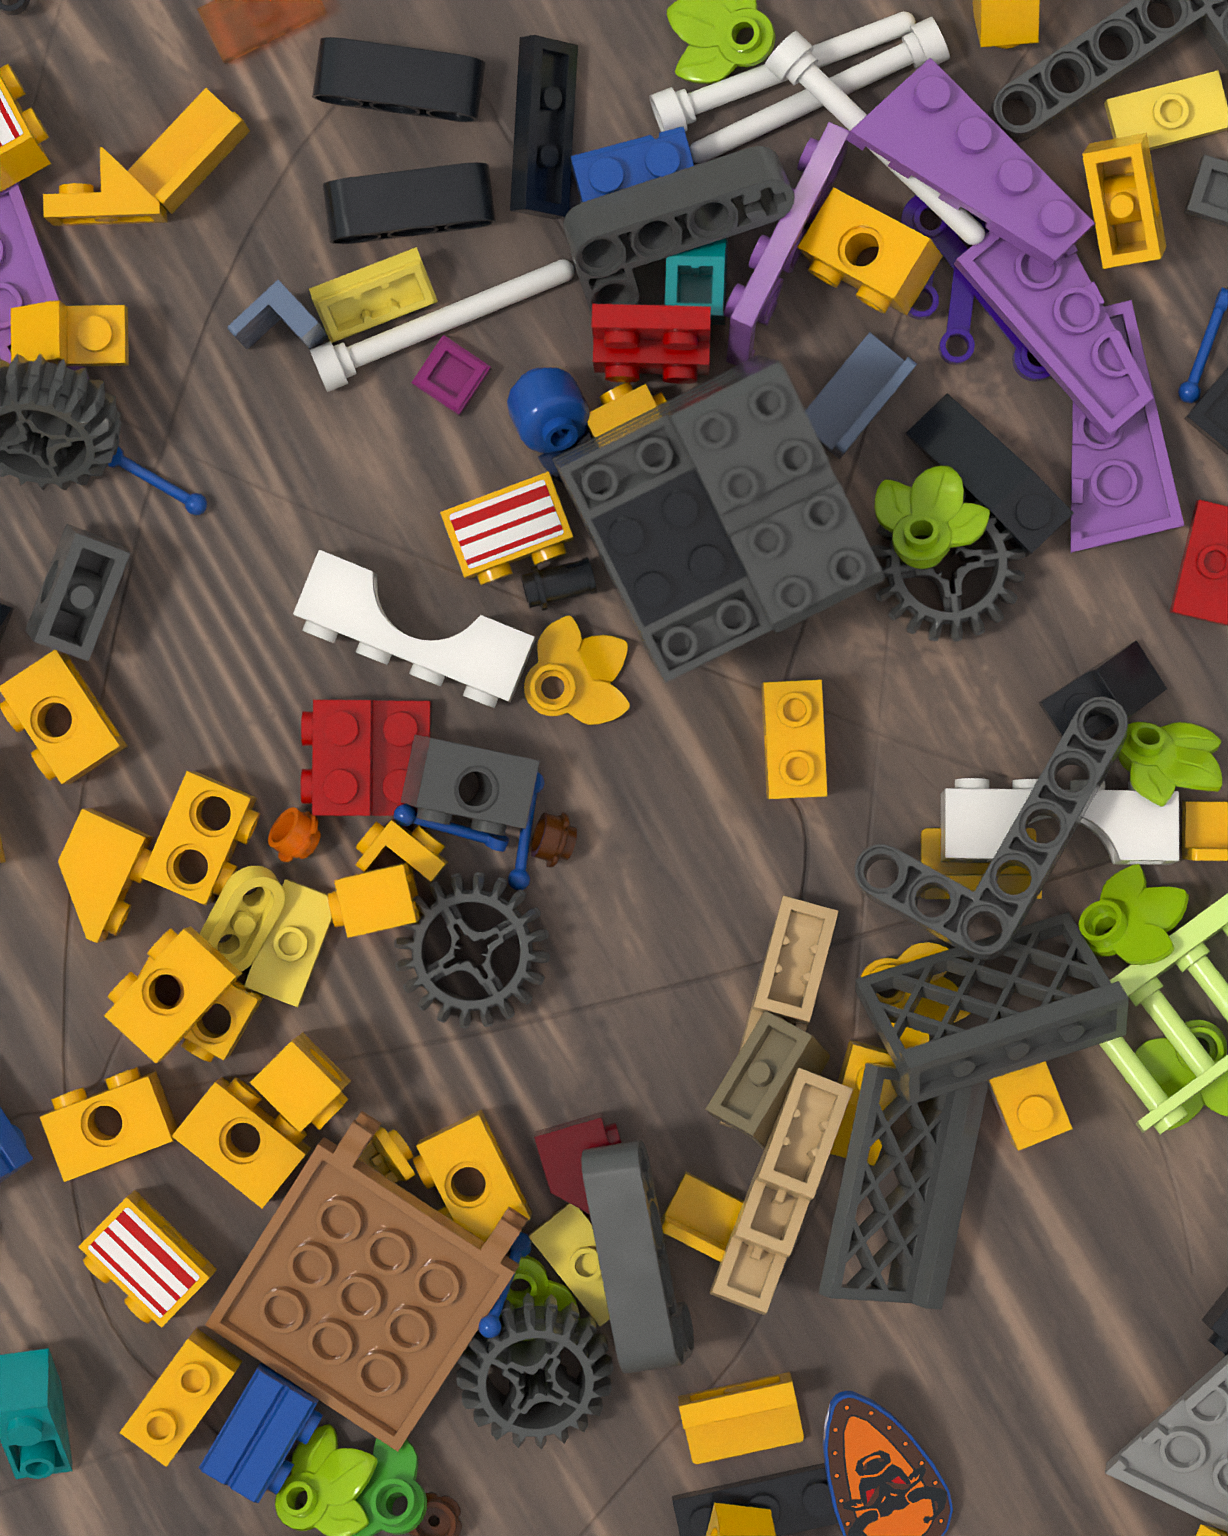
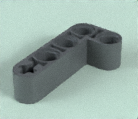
[563,146,794,313]
[581,1140,694,1374]

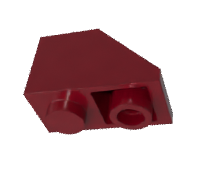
[534,1112,622,1214]

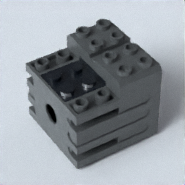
[551,355,885,683]

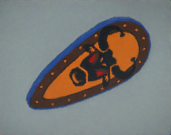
[823,1390,953,1536]

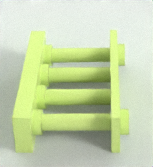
[1099,893,1228,1135]

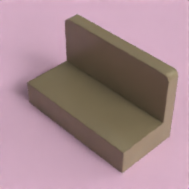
[705,1010,830,1150]

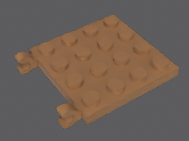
[205,1111,528,1452]

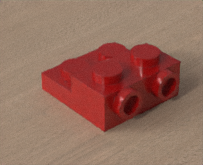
[591,304,711,384]
[301,700,432,816]

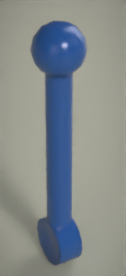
[1178,287,1228,404]
[108,446,207,516]
[508,772,545,891]
[393,804,509,852]
[478,1232,532,1338]

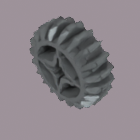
[0,353,122,491]
[871,489,1025,642]
[394,872,550,1028]
[456,1293,613,1450]

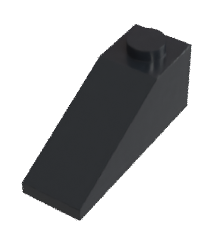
[905,393,1074,558]

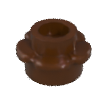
[531,812,577,868]
[408,1492,462,1536]

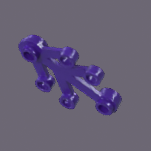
[901,195,1051,382]

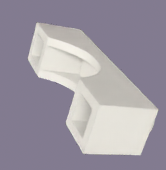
[293,550,536,708]
[941,778,1179,865]

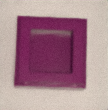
[411,335,492,416]

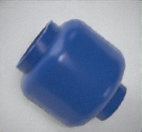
[507,368,590,453]

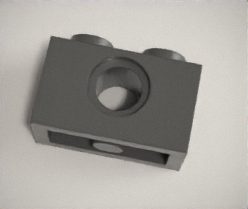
[25,524,131,662]
[401,734,540,836]

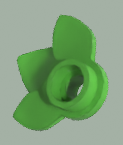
[352,1438,427,1536]

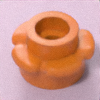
[268,807,321,862]

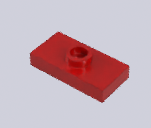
[1169,500,1228,626]

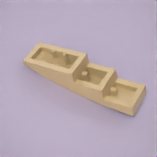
[719,896,839,1128]
[709,1068,853,1315]

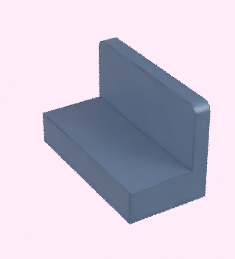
[227,280,328,349]
[805,332,917,460]

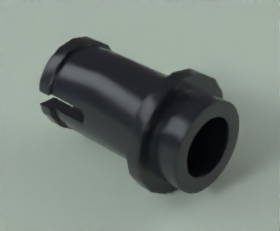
[521,557,597,611]

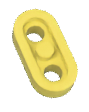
[200,866,285,972]

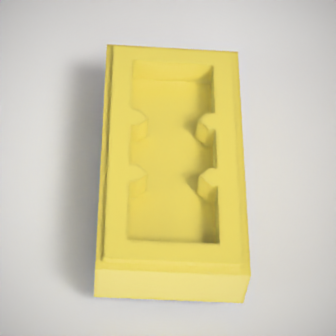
[1104,70,1228,150]
[309,247,438,343]
[244,879,332,1007]
[529,1203,610,1327]

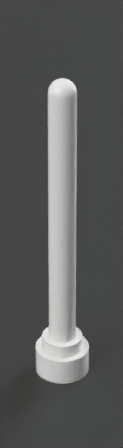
[649,11,916,132]
[689,17,950,164]
[765,31,985,245]
[310,259,575,392]

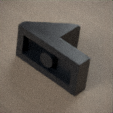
[1038,640,1167,738]

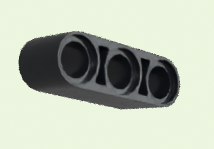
[312,37,485,122]
[323,162,496,244]

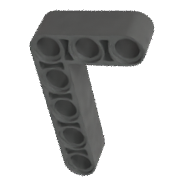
[988,0,1228,143]
[854,697,1128,960]

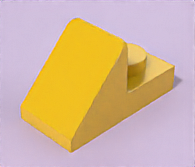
[43,147,168,226]
[11,301,129,367]

